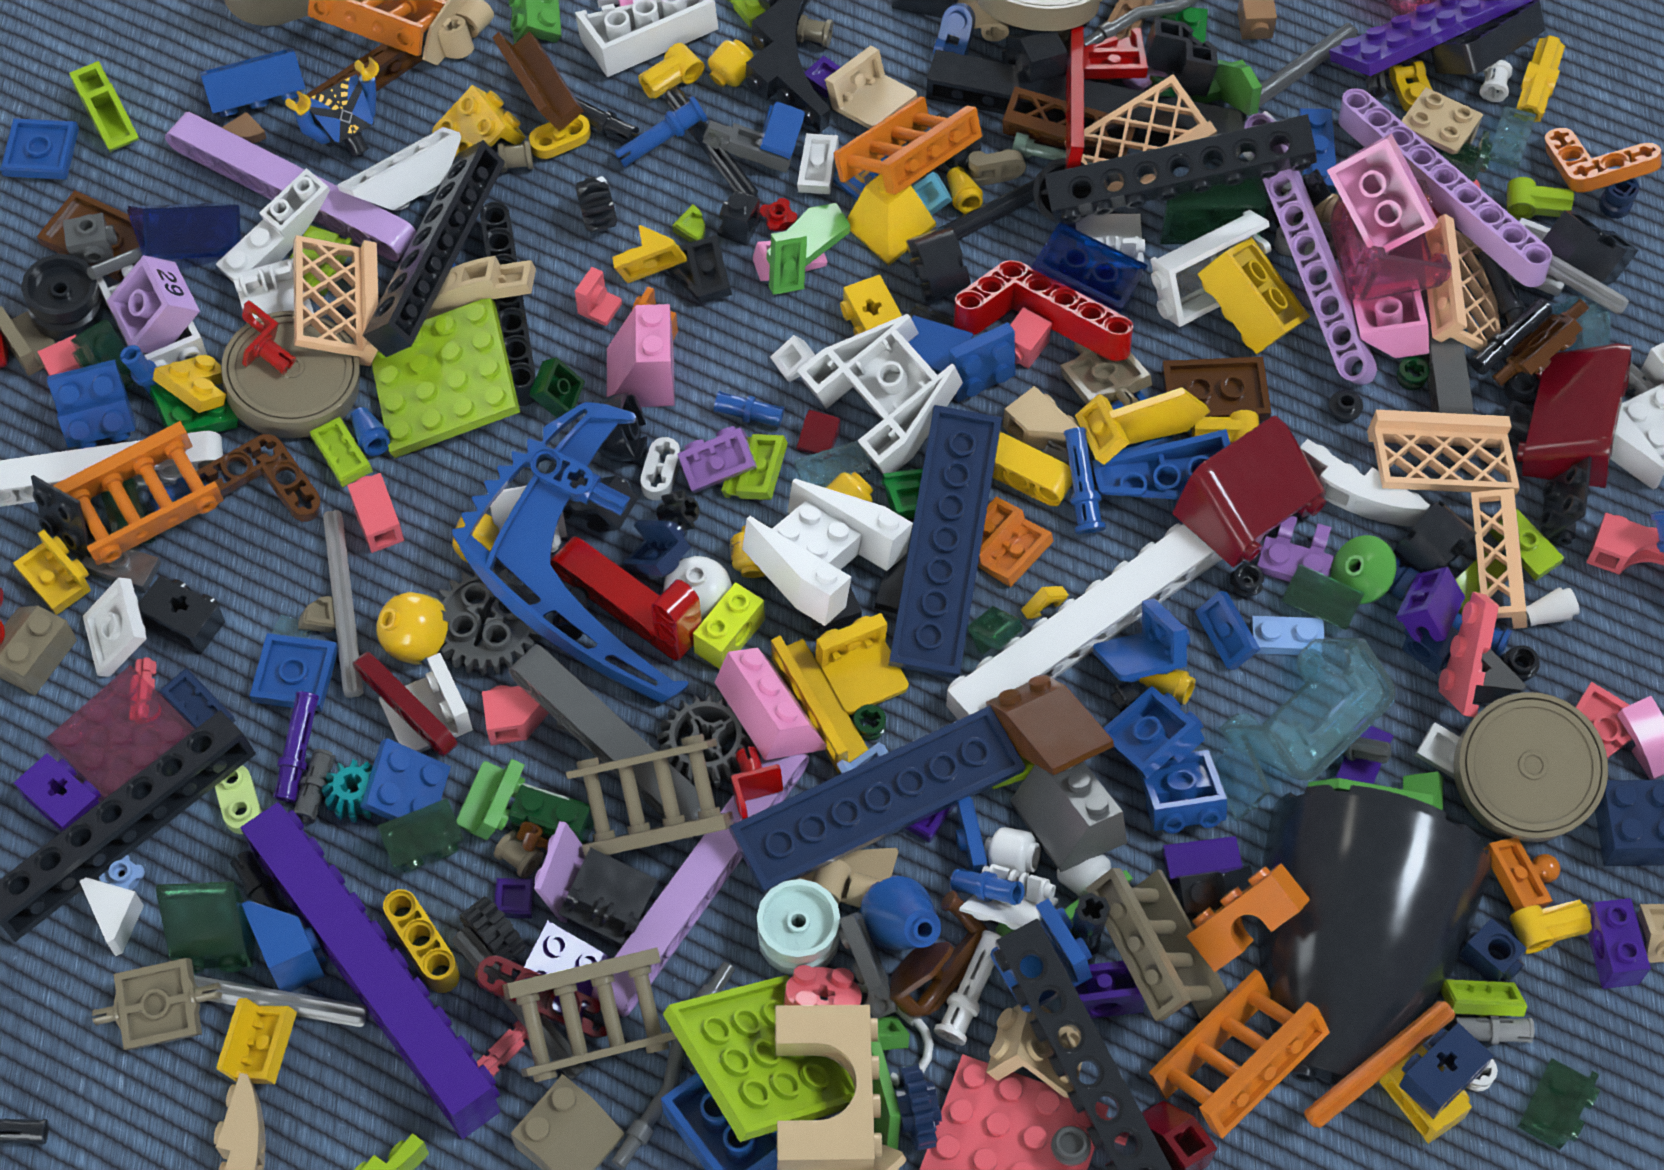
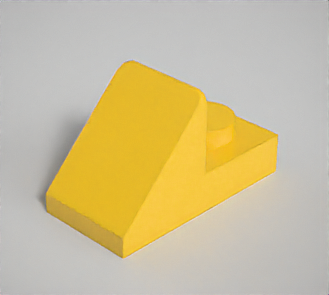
[612,225,687,284]

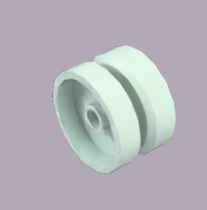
[757,879,840,975]

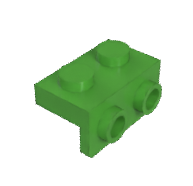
[509,0,562,43]
[455,759,525,841]

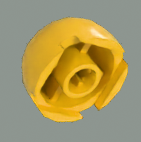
[376,592,448,665]

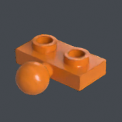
[1483,837,1561,912]

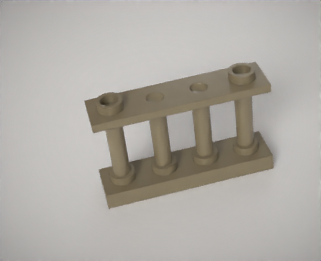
[566,734,735,857]
[1085,868,1229,1021]
[502,947,677,1082]

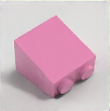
[607,304,675,407]

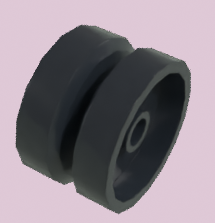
[21,254,104,340]

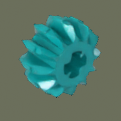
[322,759,373,823]

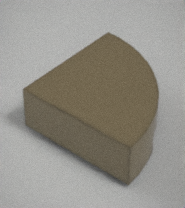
[298,596,336,633]

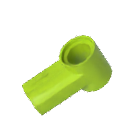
[1507,177,1574,220]

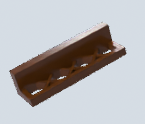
[492,31,584,132]
[306,44,423,98]
[1003,86,1137,159]

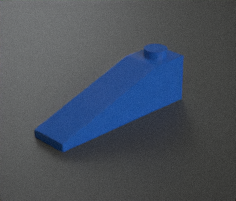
[1091,429,1230,500]

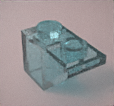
[1554,296,1610,351]

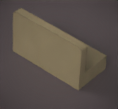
[0,306,55,376]

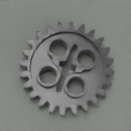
[439,568,543,676]

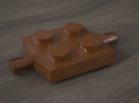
[1492,299,1589,386]

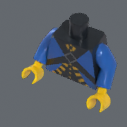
[285,57,379,158]

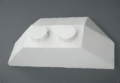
[337,127,461,211]

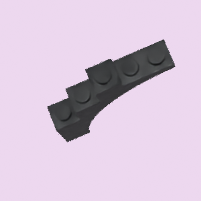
[745,0,830,133]

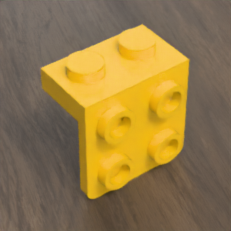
[432,85,526,161]
[815,613,909,715]

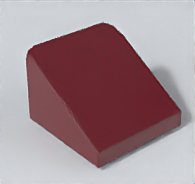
[797,410,840,459]

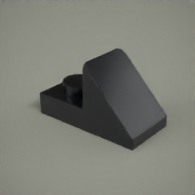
[1177,865,1252,914]

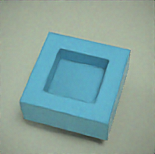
[912,172,952,216]

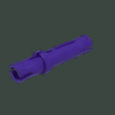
[272,691,319,803]

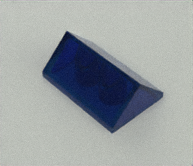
[127,203,241,260]
[1031,222,1148,313]

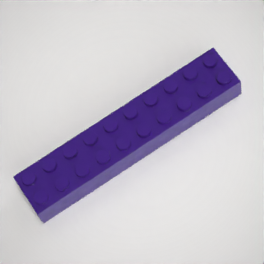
[240,802,501,1140]

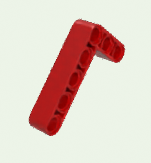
[954,260,1133,361]
[550,536,702,661]

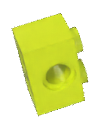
[693,582,765,669]

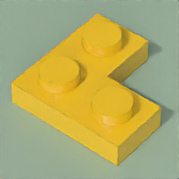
[152,354,227,413]

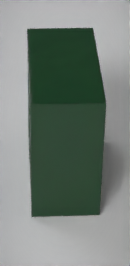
[529,357,585,418]

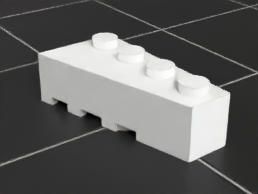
[575,0,719,77]

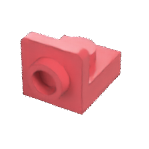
[575,267,622,326]

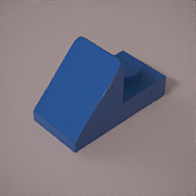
[760,102,805,159]

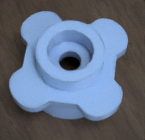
[99,855,145,890]

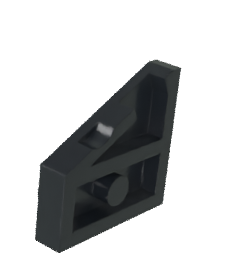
[666,235,732,304]

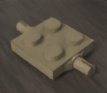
[1060,342,1152,406]
[92,958,222,1050]

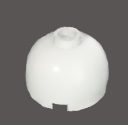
[663,556,732,622]

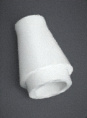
[1526,587,1580,627]

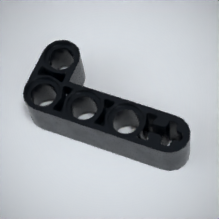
[1430,0,1545,74]

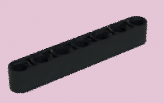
[480,202,536,406]

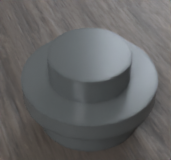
[1051,1126,1091,1166]

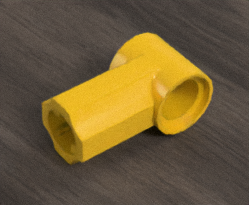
[638,42,705,99]
[1191,410,1259,444]
[1509,899,1592,954]

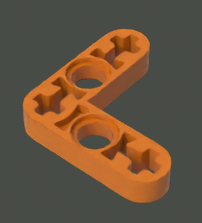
[1545,128,1662,193]

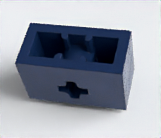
[1399,1022,1494,1119]

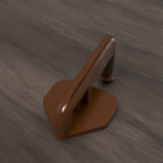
[890,891,989,1018]

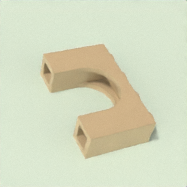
[775,1005,882,1170]

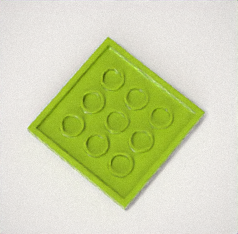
[372,298,520,458]
[663,975,855,1142]

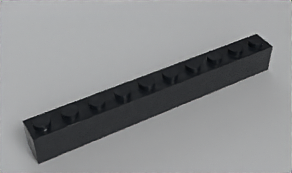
[926,50,1247,147]

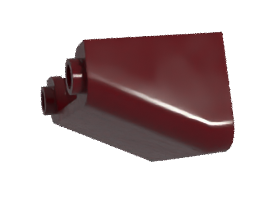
[1517,343,1632,489]
[1172,415,1327,568]

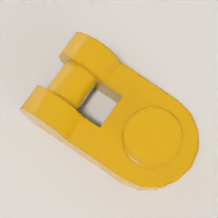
[1389,60,1432,112]

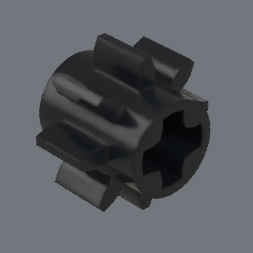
[656,489,700,532]

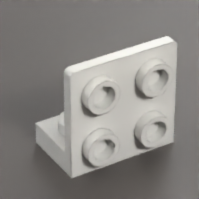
[379,653,473,753]

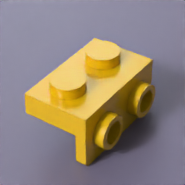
[13,529,91,615]
[217,998,297,1084]

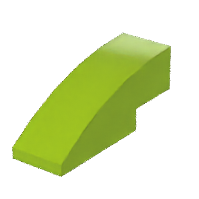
[69,61,139,152]

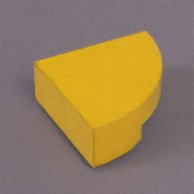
[1021,586,1069,619]

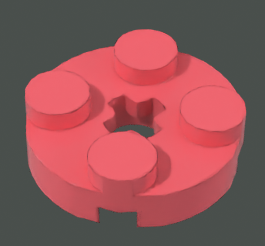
[784,965,862,1005]

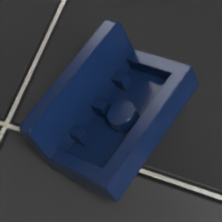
[622,520,691,576]

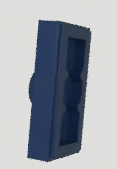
[159,667,236,730]

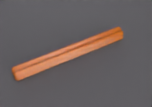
[1304,1001,1455,1128]

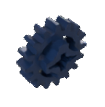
[894,1064,942,1151]

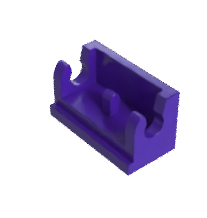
[1396,567,1465,642]

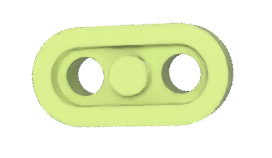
[215,765,262,834]

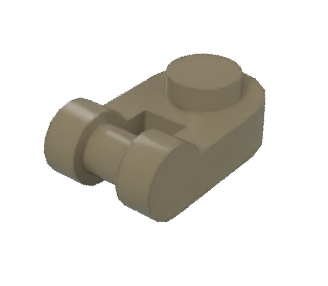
[967,149,1026,186]

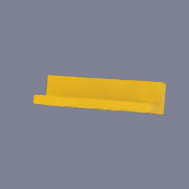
[771,635,869,773]

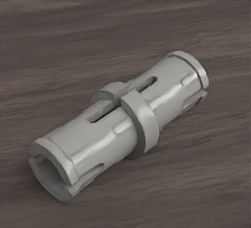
[1452,1015,1535,1045]

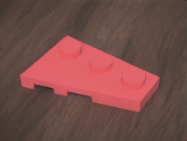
[1438,592,1499,718]
[1575,682,1633,759]

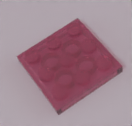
[47,665,195,798]

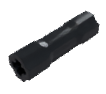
[1071,892,1111,965]

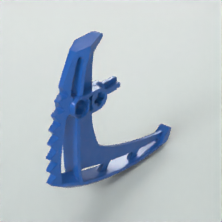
[452,402,689,704]

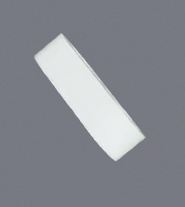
[640,437,680,501]

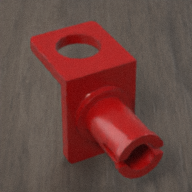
[242,300,296,375]
[731,746,783,820]

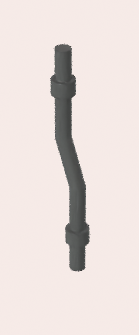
[1084,0,1199,47]
[612,962,735,1170]

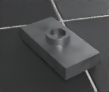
[81,549,161,592]

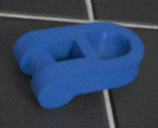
[933,3,976,56]

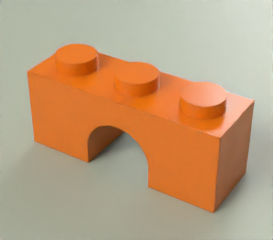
[1186,863,1310,972]

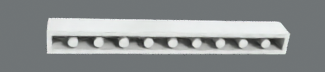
[946,523,1222,720]

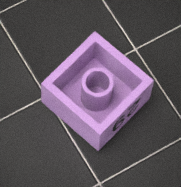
[107,255,200,353]

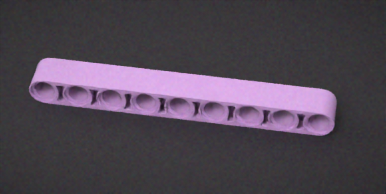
[1338,88,1552,287]
[165,112,416,262]
[1244,113,1377,385]
[591,754,809,1017]

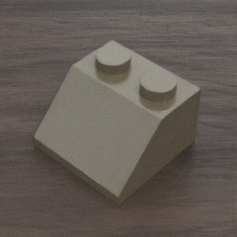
[0,605,77,696]
[510,1074,625,1170]

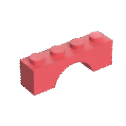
[1586,513,1664,575]

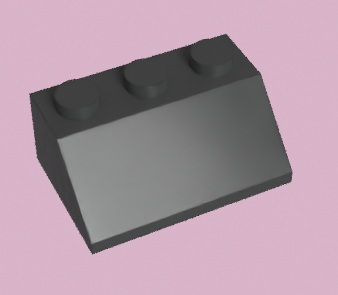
[1010,761,1127,872]

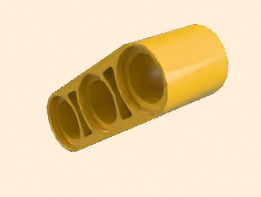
[992,432,1073,507]
[383,889,460,993]

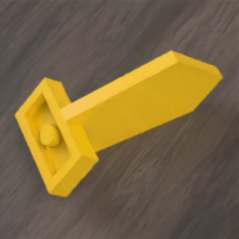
[1075,387,1210,465]

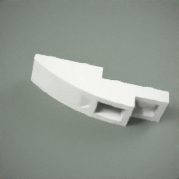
[216,168,330,282]
[1300,439,1430,527]

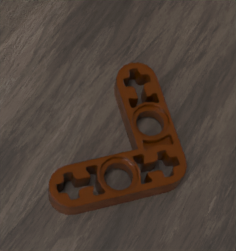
[196,434,320,522]

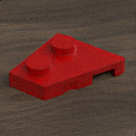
[1084,28,1148,79]

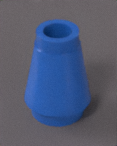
[350,407,390,456]

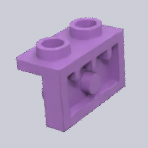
[677,426,757,493]

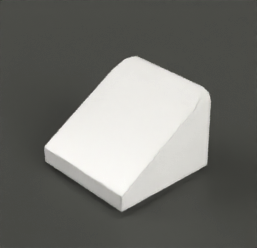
[770,335,815,382]

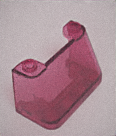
[1330,179,1452,301]

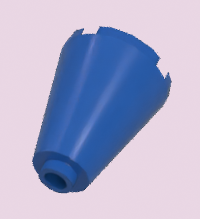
[859,875,941,951]

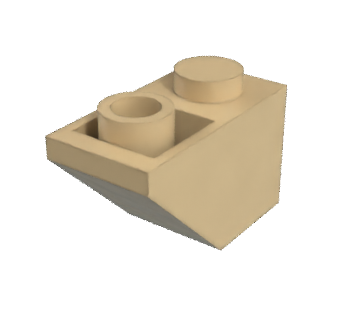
[1003,386,1080,449]

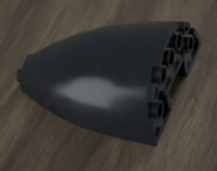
[1257,785,1491,1088]

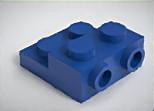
[47,359,136,449]
[1103,686,1205,779]
[1138,750,1227,834]

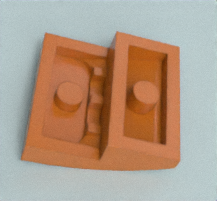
[978,497,1054,587]

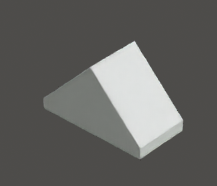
[80,877,144,956]

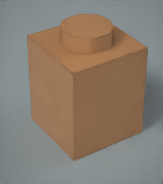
[1237,0,1277,40]

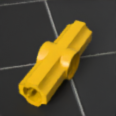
[1514,35,1565,124]

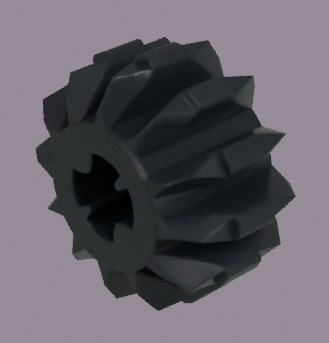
[575,176,617,233]

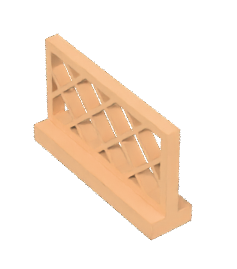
[1064,74,1217,192]
[1421,214,1501,352]
[293,235,378,366]
[1367,410,1520,495]

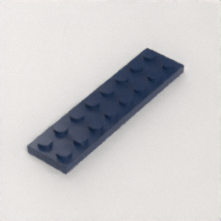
[888,405,1002,679]
[729,706,1025,895]

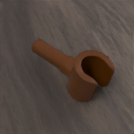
[516,822,549,852]

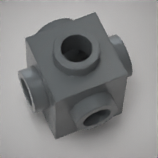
[63,213,117,264]

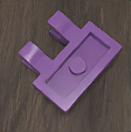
[1257,516,1334,591]

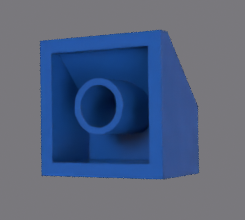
[242,901,326,992]

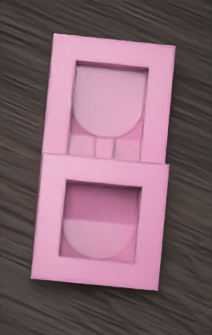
[1617,696,1664,780]

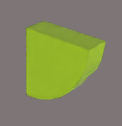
[672,204,705,242]

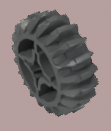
[657,693,755,789]

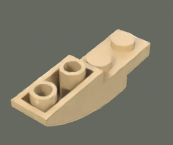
[426,256,536,319]
[214,1073,266,1170]

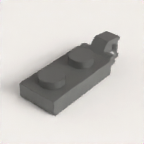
[702,120,791,173]
[838,912,898,1019]

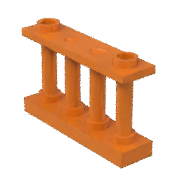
[308,0,447,56]
[833,96,982,195]
[53,421,224,566]
[1148,969,1330,1139]

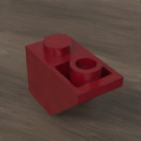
[1142,1100,1218,1170]

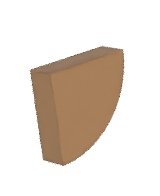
[221,112,267,143]

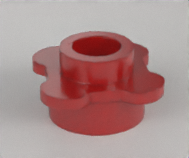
[760,198,797,231]

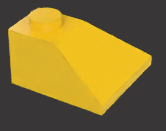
[847,174,936,266]

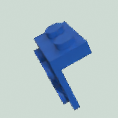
[1093,598,1190,682]
[990,898,1092,1013]

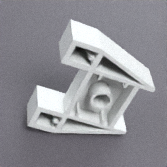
[797,314,963,474]
[1610,343,1664,490]
[742,479,913,626]

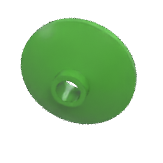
[1331,535,1397,605]

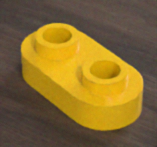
[529,115,591,159]

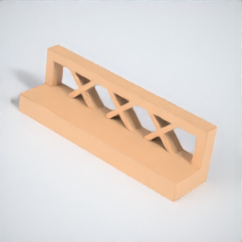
[1471,488,1528,629]

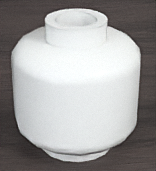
[984,827,1041,879]
[1057,854,1111,897]

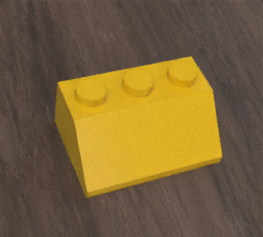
[1197,237,1311,355]

